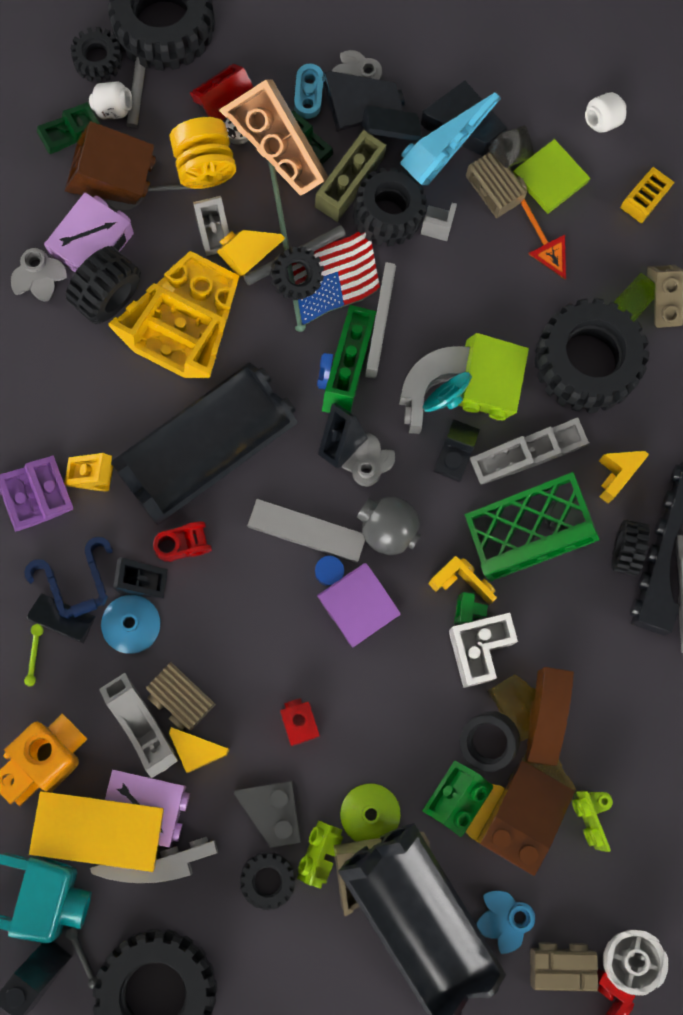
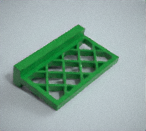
[464,472,600,582]

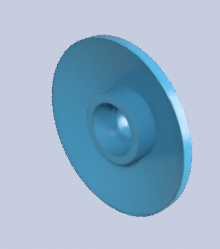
[101,595,161,654]

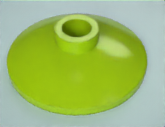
[340,784,401,842]

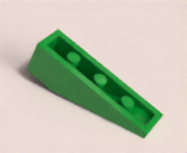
[322,305,377,413]

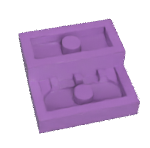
[0,455,73,532]
[317,563,401,648]

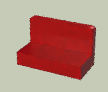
[190,64,254,121]

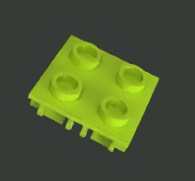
[572,791,613,852]

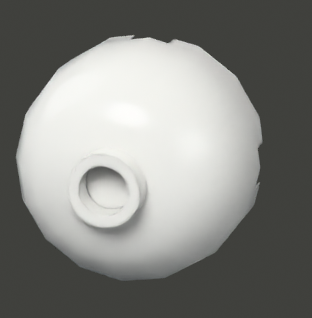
[603,930,668,996]

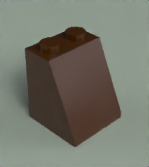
[65,121,156,205]

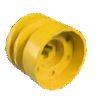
[169,117,236,189]

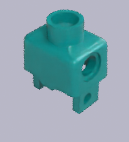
[0,853,92,943]

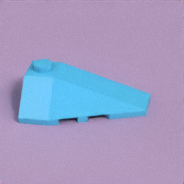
[400,92,501,186]

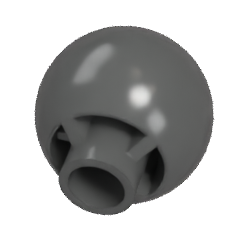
[357,497,421,555]

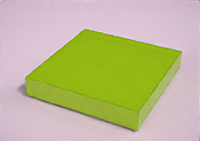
[513,139,590,214]

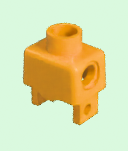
[0,713,87,807]

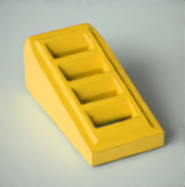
[620,167,675,224]

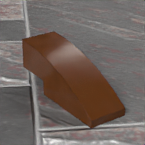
[526,667,574,766]

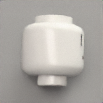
[89,81,133,120]
[585,92,627,133]

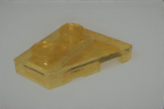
[488,674,536,742]

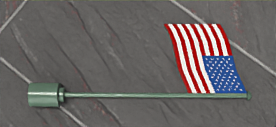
[268,161,380,332]

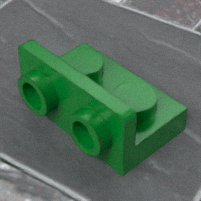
[422,760,493,837]

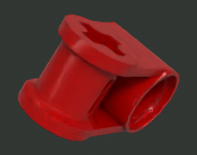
[153,521,212,562]

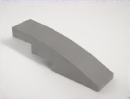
[470,417,589,485]

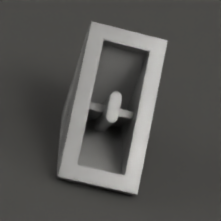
[193,196,229,256]

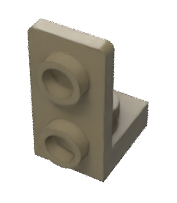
[647,265,683,328]

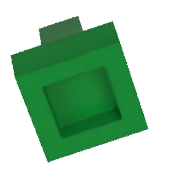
[454,592,488,625]

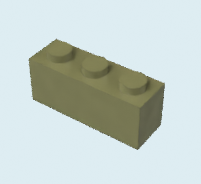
[315,130,386,222]

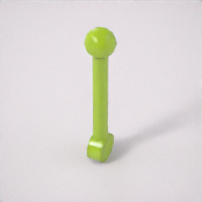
[24,624,44,686]

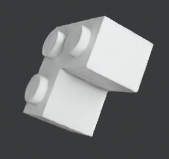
[449,613,518,688]

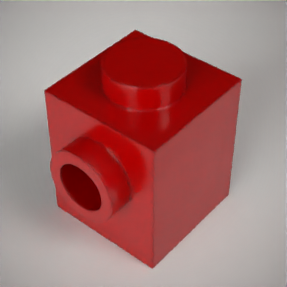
[280,698,320,746]

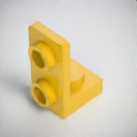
[428,556,497,605]

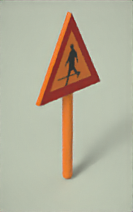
[521,199,566,280]

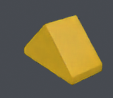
[169,727,230,773]

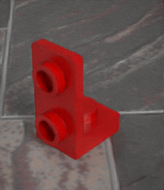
[597,969,636,1015]

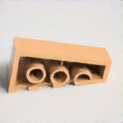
[219,79,328,196]

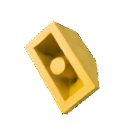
[217,230,285,277]

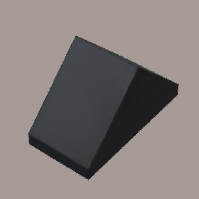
[318,403,368,468]
[113,558,168,598]

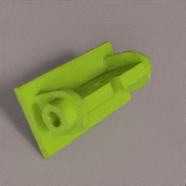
[297,820,343,889]

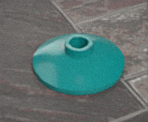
[422,372,472,412]

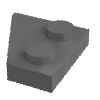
[234,781,301,848]

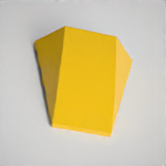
[108,251,239,378]

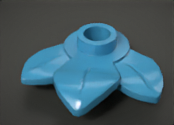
[476,891,535,954]

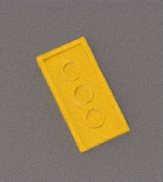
[29,791,164,872]

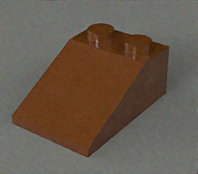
[477,760,575,876]

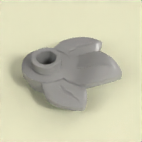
[332,50,382,80]
[11,248,67,302]
[342,433,395,487]

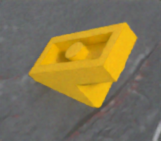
[599,451,649,503]
[64,453,113,492]

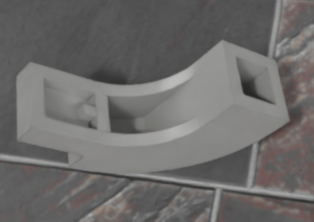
[399,346,470,434]
[99,673,178,778]

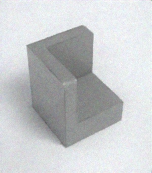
[421,202,457,241]

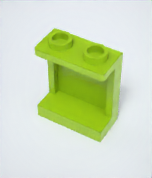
[459,333,529,420]

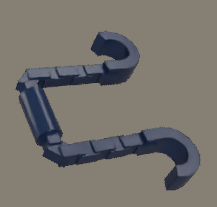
[24,537,113,619]

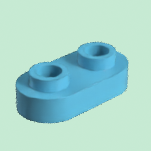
[294,64,323,119]

